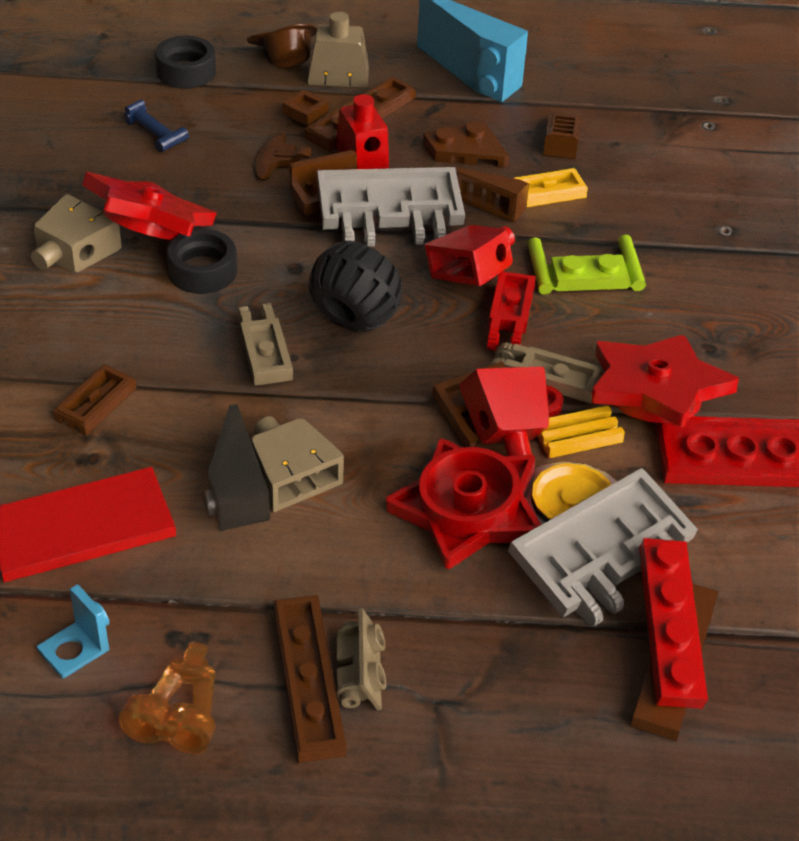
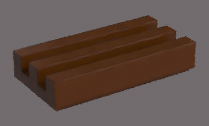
[53,364,137,436]

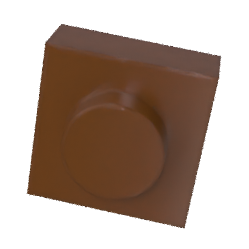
[282,89,328,126]

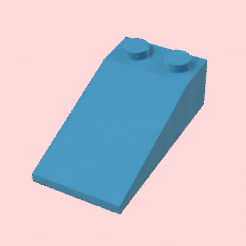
[417,0,528,102]

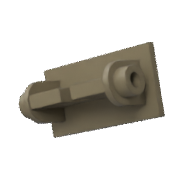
[336,608,386,711]

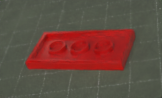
[655,416,799,487]
[0,467,176,583]

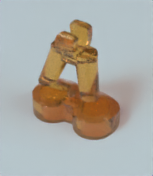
[119,642,216,755]

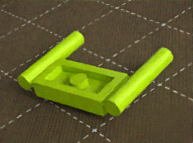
[527,234,646,295]

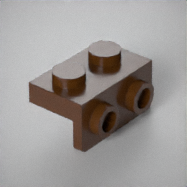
[289,150,357,216]

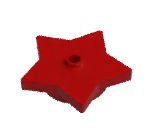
[82,171,217,240]
[591,335,739,427]
[386,438,541,569]

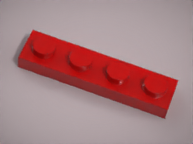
[639,538,708,709]

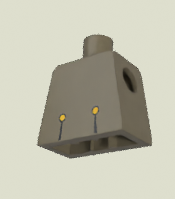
[308,12,369,88]
[31,194,122,272]
[251,416,344,513]

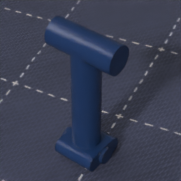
[124,99,189,153]

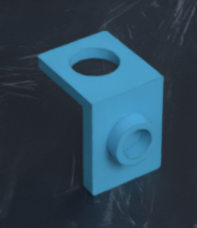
[37,584,110,679]

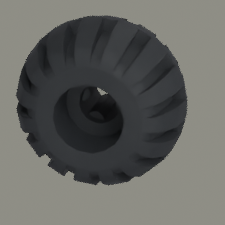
[309,241,402,332]

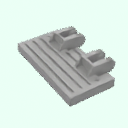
[317,167,465,246]
[508,468,698,627]

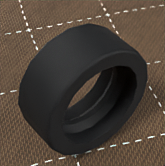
[155,35,216,89]
[166,229,238,294]

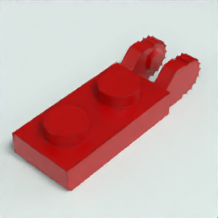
[487,271,536,351]

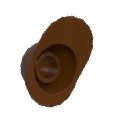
[247,24,317,69]

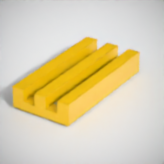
[515,168,588,207]
[537,405,625,458]

